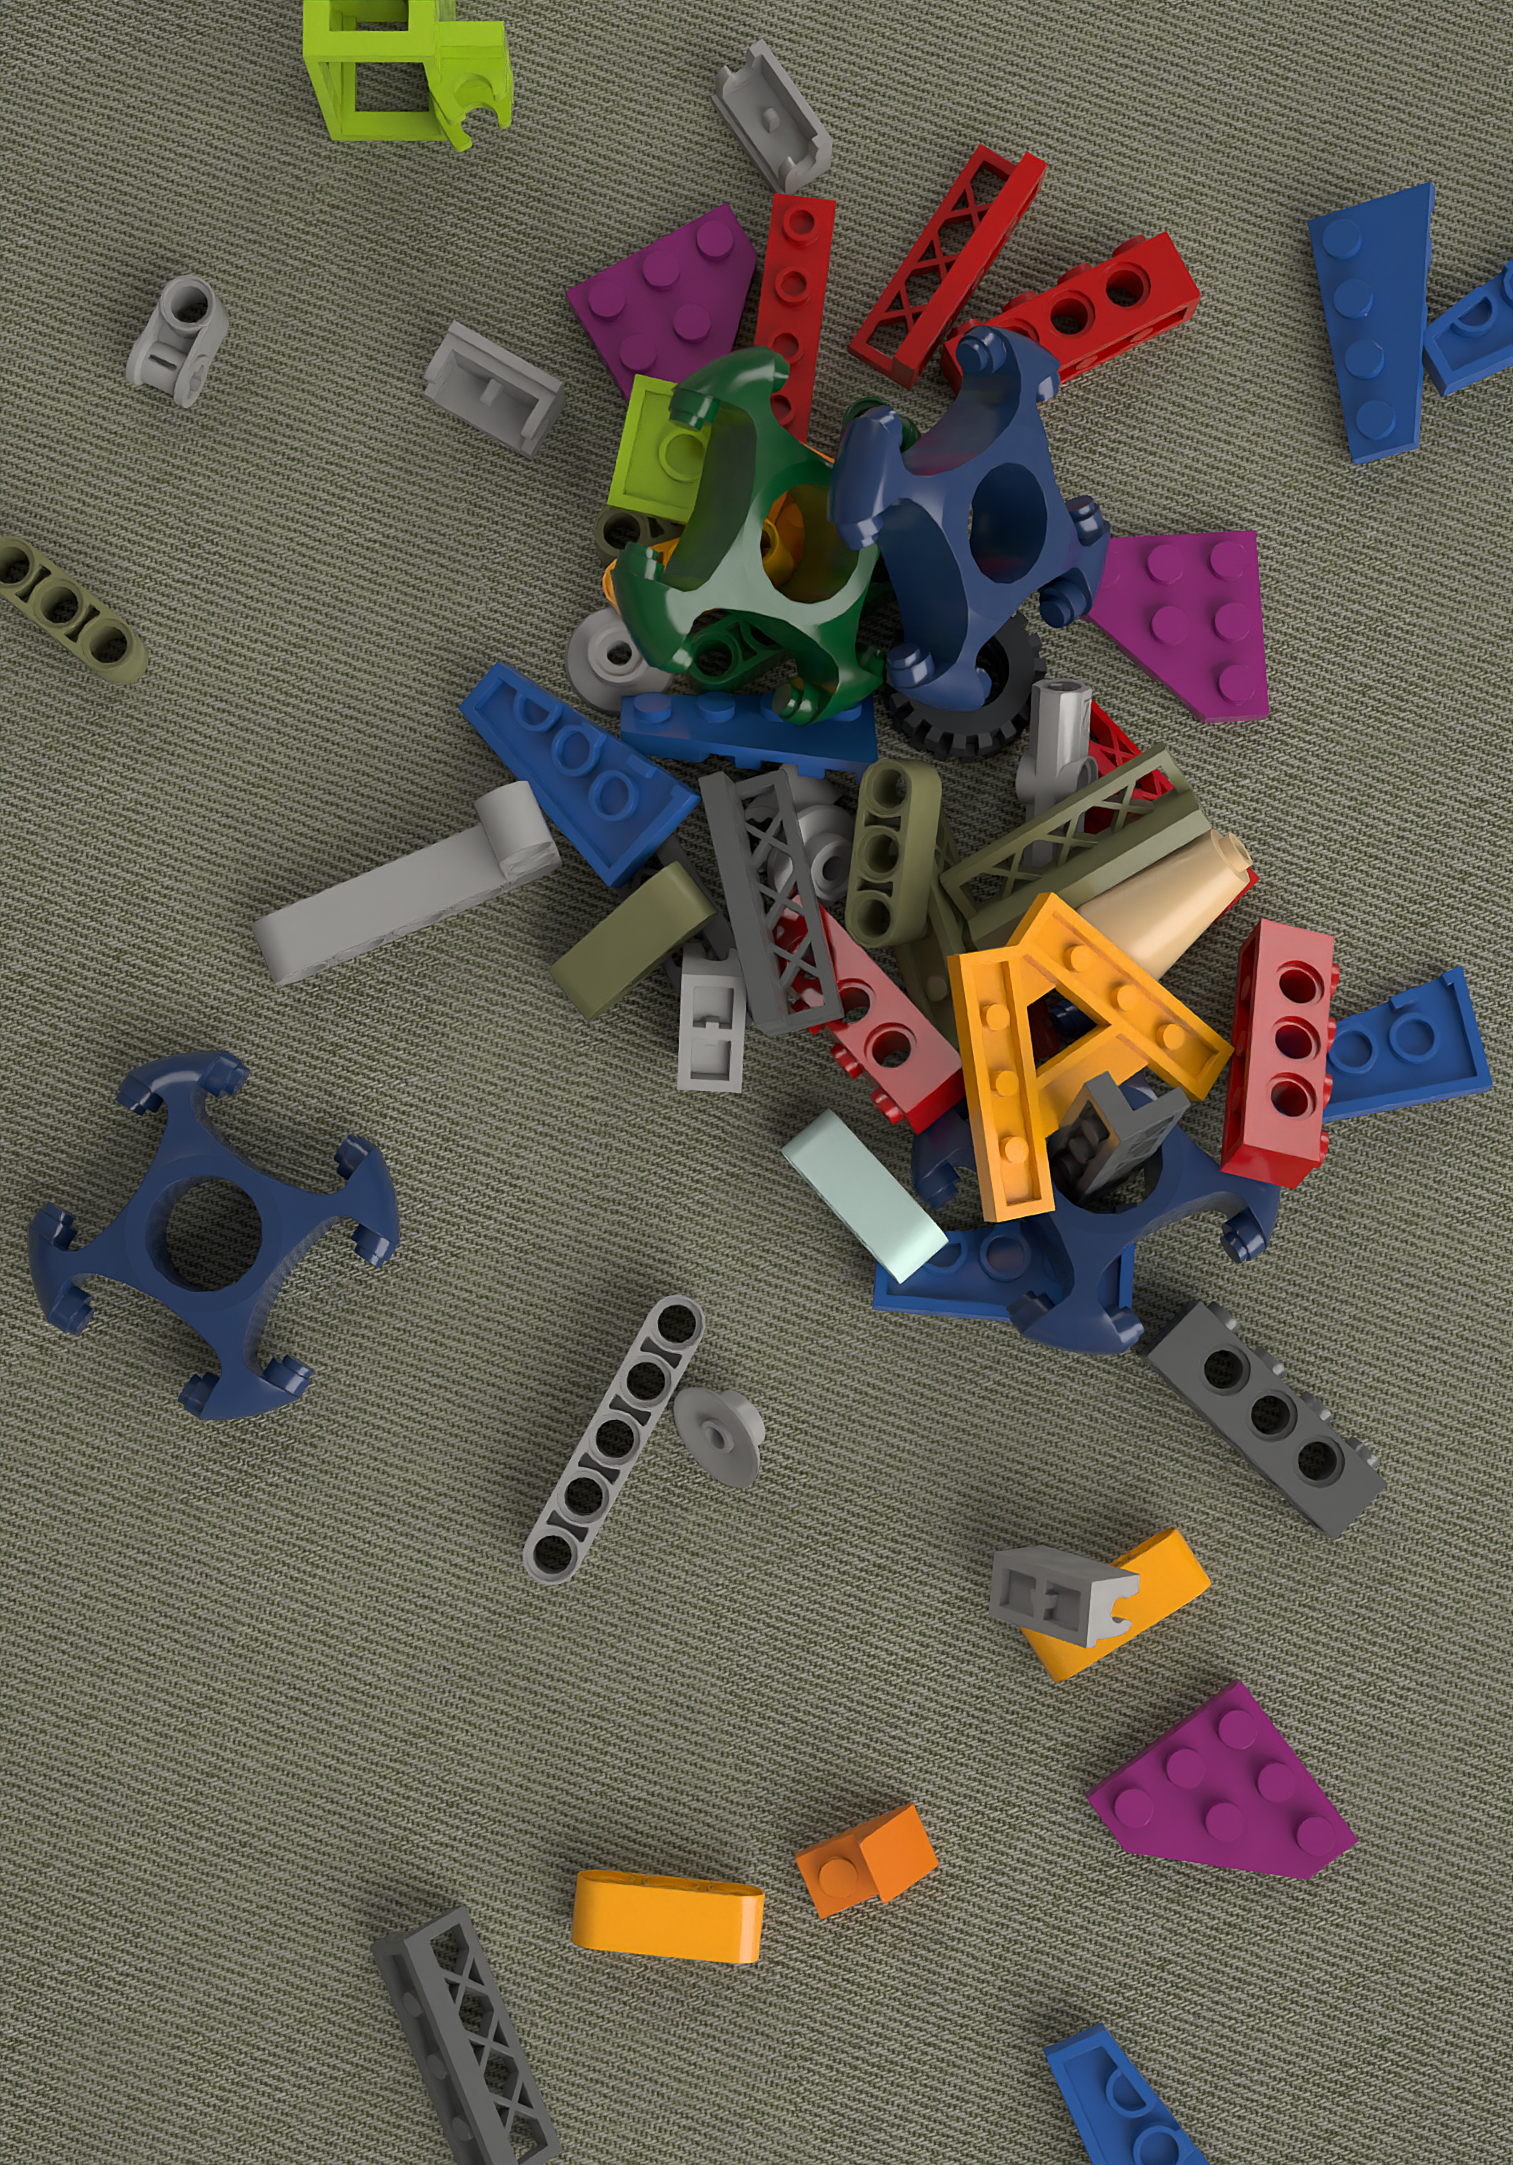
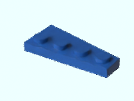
[1307,181,1435,465]
[1422,259,1513,398]
[458,662,703,889]
[620,691,878,784]
[1225,965,1493,1123]
[872,1203,1137,1322]
[1043,2022,1211,2165]

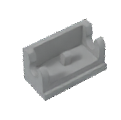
[711,38,833,195]
[423,320,566,460]
[677,943,747,1093]
[989,1545,1140,1648]

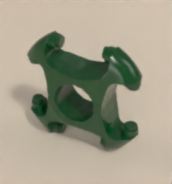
[610,345,922,727]

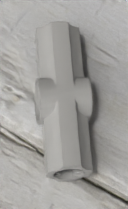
[1016,678,1098,867]

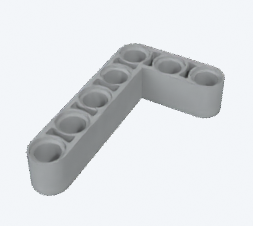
[251,781,562,986]

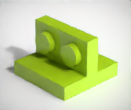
[607,374,711,525]

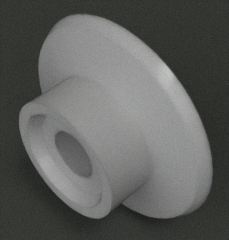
[565,606,675,716]
[767,804,855,908]
[673,1387,765,1488]

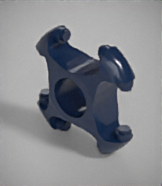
[826,325,1111,712]
[910,998,1281,1355]
[27,1050,400,1421]

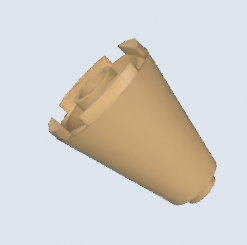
[1074,829,1253,982]

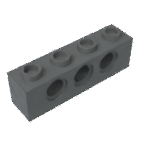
[1137,1301,1388,1540]

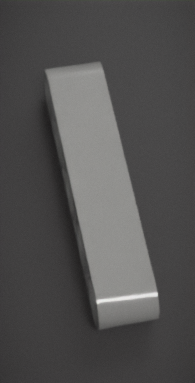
[523,1295,706,1585]

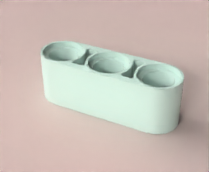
[780,1108,949,1284]

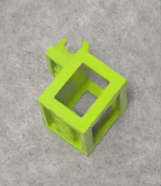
[303,0,514,153]

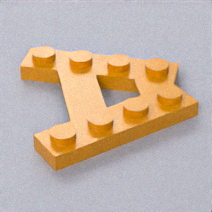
[946,892,1235,1222]

